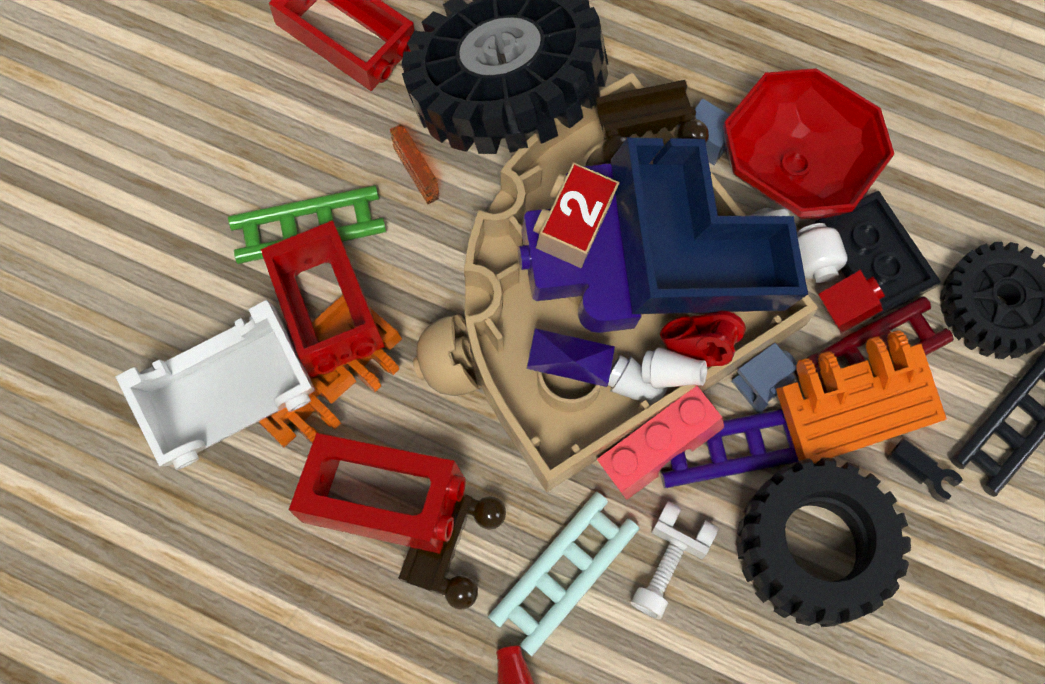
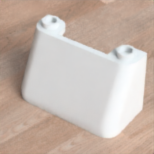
[115,300,315,470]

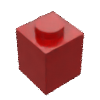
[818,270,885,334]

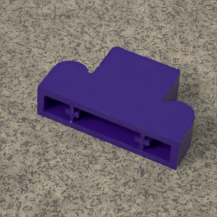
[518,164,642,333]

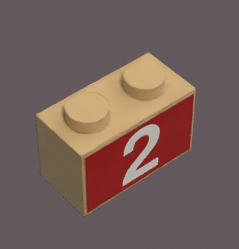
[533,162,620,268]

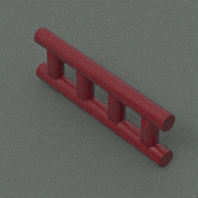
[795,296,954,392]

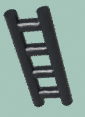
[950,350,1045,497]

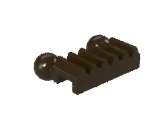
[594,80,709,164]
[398,494,506,610]

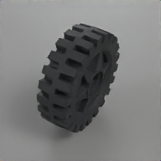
[940,241,1045,359]

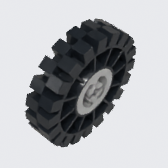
[401,0,608,154]

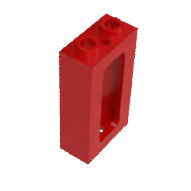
[269,0,415,91]
[260,220,385,378]
[288,433,466,554]

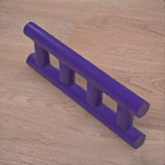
[661,409,799,489]

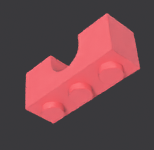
[597,386,724,500]

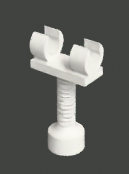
[631,501,719,619]

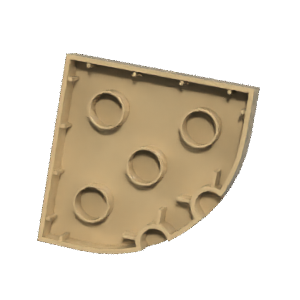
[464,73,818,493]

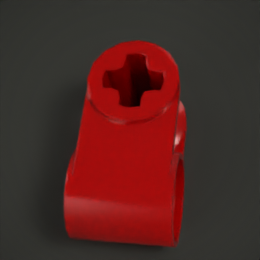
[659,311,746,367]

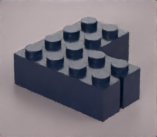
[611,137,808,314]

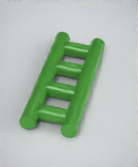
[228,185,386,264]

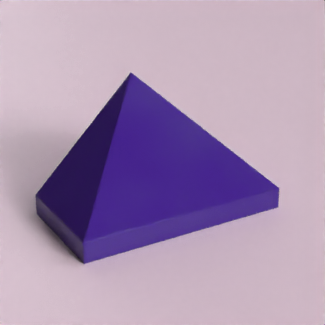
[526,328,615,387]

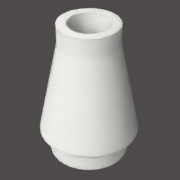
[642,347,707,389]
[608,355,667,406]

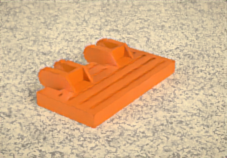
[258,295,402,448]
[776,330,947,464]

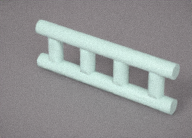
[488,492,640,657]

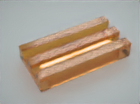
[390,124,439,205]

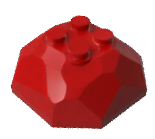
[723,68,895,219]

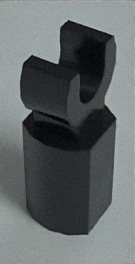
[887,437,963,503]

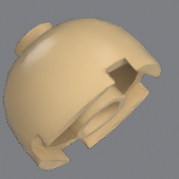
[413,314,481,396]

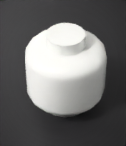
[797,223,847,283]

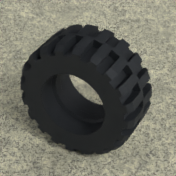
[737,458,911,627]

